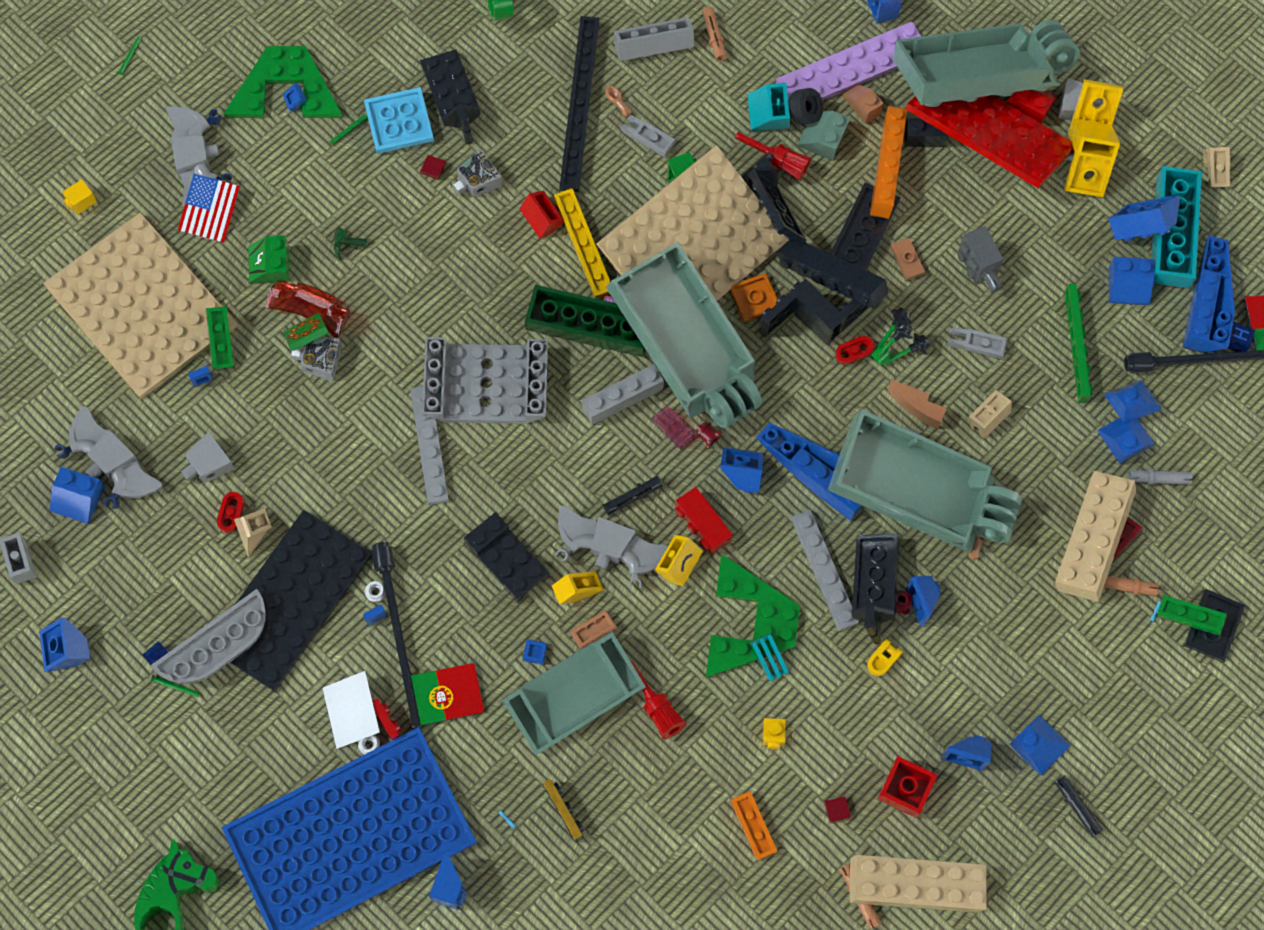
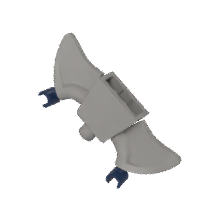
[166,107,232,207]
[54,406,162,509]

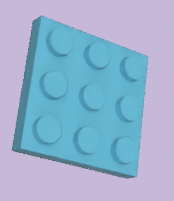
[364,87,434,154]

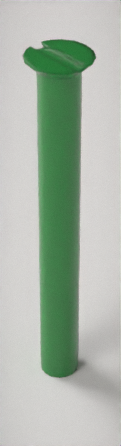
[117,37,141,76]
[329,113,368,145]
[151,675,199,697]

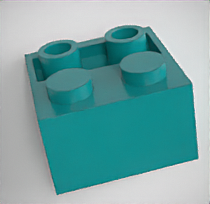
[748,83,790,131]

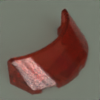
[265,281,351,338]

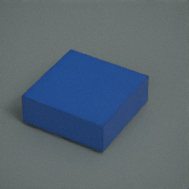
[283,84,306,111]
[188,366,213,387]
[363,605,387,627]
[523,640,548,665]

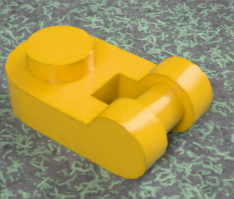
[867,638,903,677]

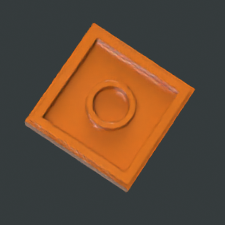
[730,273,778,323]

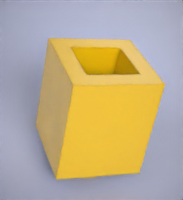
[62,179,97,215]

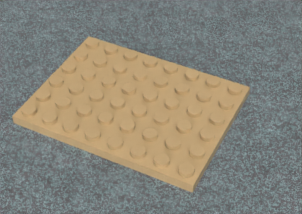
[596,145,788,301]
[43,213,238,400]

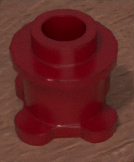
[696,422,722,450]
[895,590,912,615]

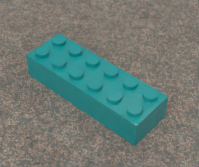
[1151,166,1202,288]

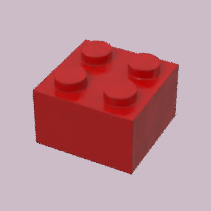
[877,756,937,818]

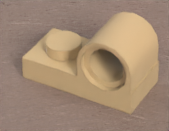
[1203,147,1230,188]

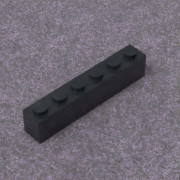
[777,240,889,309]

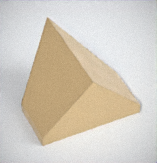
[234,508,272,558]

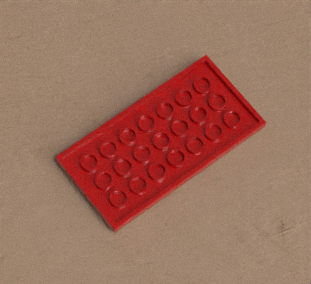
[905,95,1074,188]

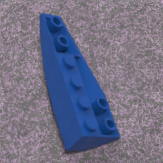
[1182,235,1235,353]
[756,423,864,521]

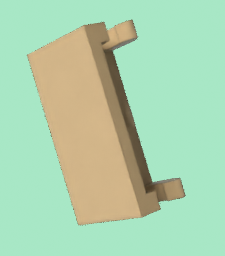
[969,390,1012,439]

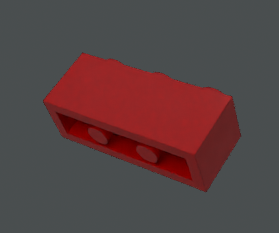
[675,487,733,555]

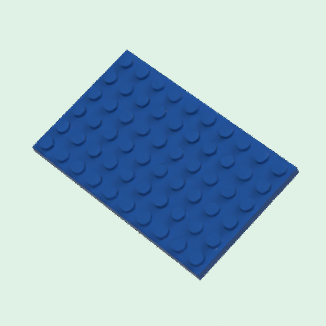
[221,727,477,930]

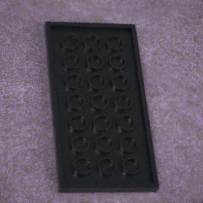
[229,510,372,692]

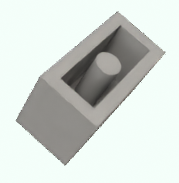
[0,533,37,584]

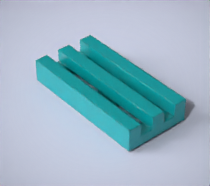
[751,633,789,682]

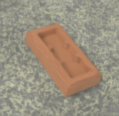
[890,238,925,281]
[570,610,617,650]

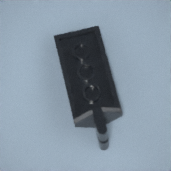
[420,49,481,144]
[741,152,807,245]
[852,533,900,645]

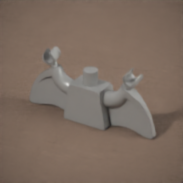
[555,505,668,589]

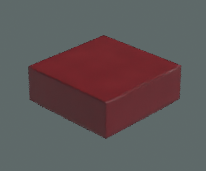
[420,155,446,180]
[824,796,851,824]

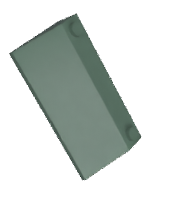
[501,632,646,755]

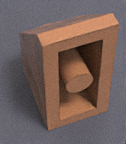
[842,85,884,124]

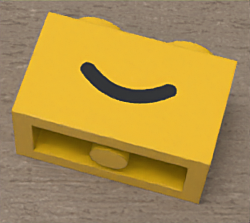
[655,535,703,586]

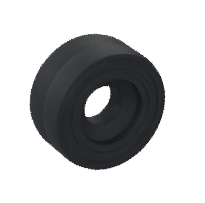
[789,88,823,125]

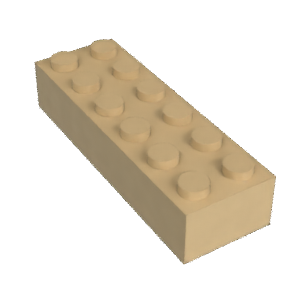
[1055,471,1136,602]
[850,855,986,913]

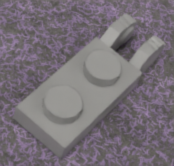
[620,115,676,158]
[948,327,1007,359]

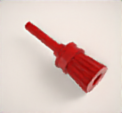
[735,132,811,181]
[630,661,687,740]

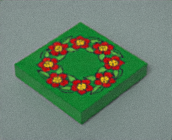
[283,313,328,351]

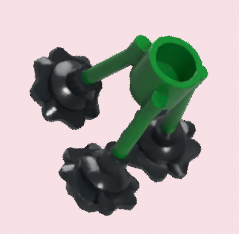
[870,307,930,366]

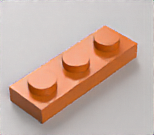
[730,791,777,861]

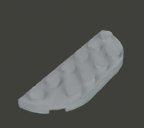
[151,589,266,684]

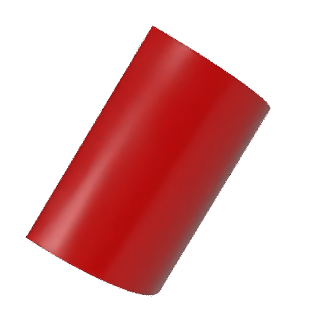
[519,190,564,239]

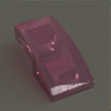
[651,405,696,450]

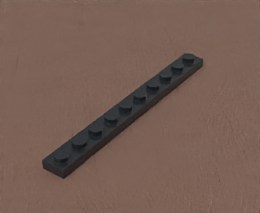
[559,16,600,193]

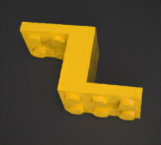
[1064,79,1123,197]

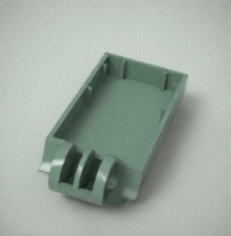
[893,20,1080,107]
[606,242,762,428]
[828,409,1023,553]

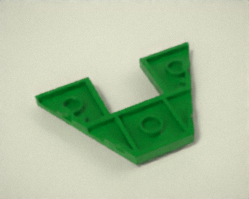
[224,46,342,118]
[706,555,800,678]

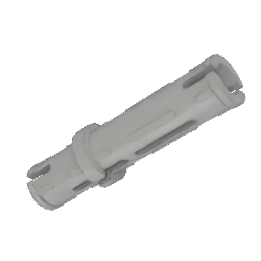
[1128,469,1192,485]

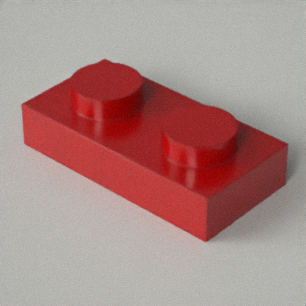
[372,698,401,740]

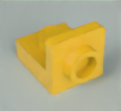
[763,718,786,749]

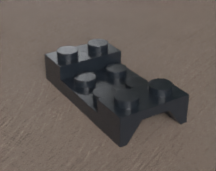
[464,512,550,603]

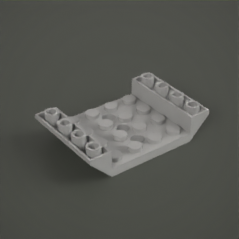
[422,337,548,424]

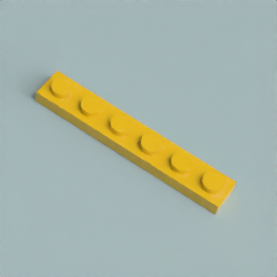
[554,189,610,299]

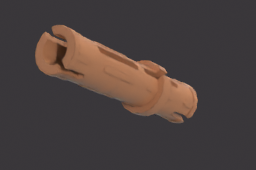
[702,6,727,62]
[1103,576,1159,597]
[839,864,882,930]

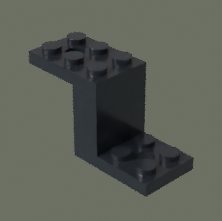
[759,279,870,345]

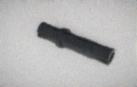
[602,475,663,516]
[1054,775,1103,838]

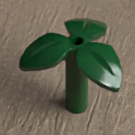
[334,227,366,260]

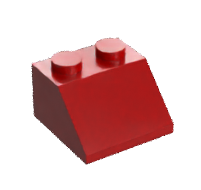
[1008,89,1058,124]

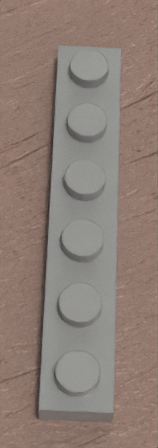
[410,386,449,505]
[791,510,859,632]

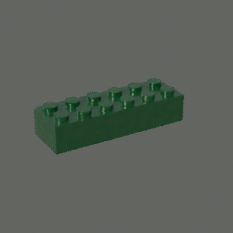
[525,285,645,357]

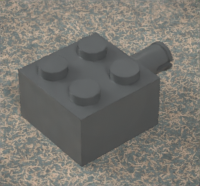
[957,226,1004,293]

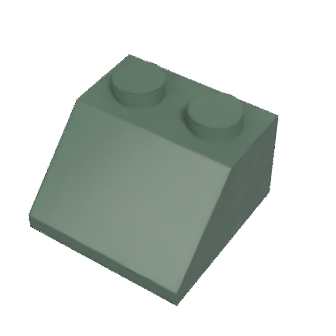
[798,111,850,160]

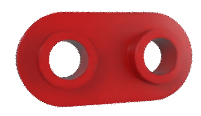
[835,336,874,365]
[217,492,244,533]

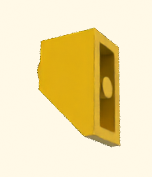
[552,571,604,604]

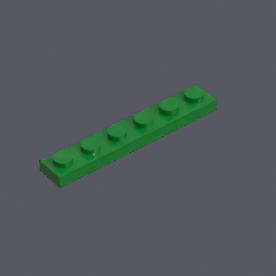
[1064,283,1093,403]

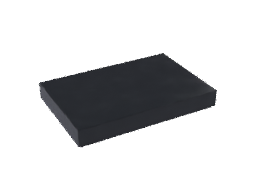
[1183,589,1245,663]

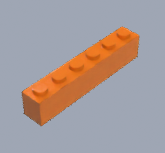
[870,106,907,219]

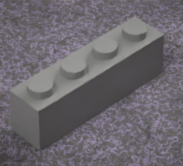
[614,17,694,61]
[582,364,664,425]

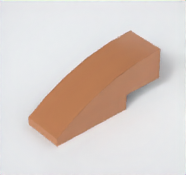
[888,379,947,429]

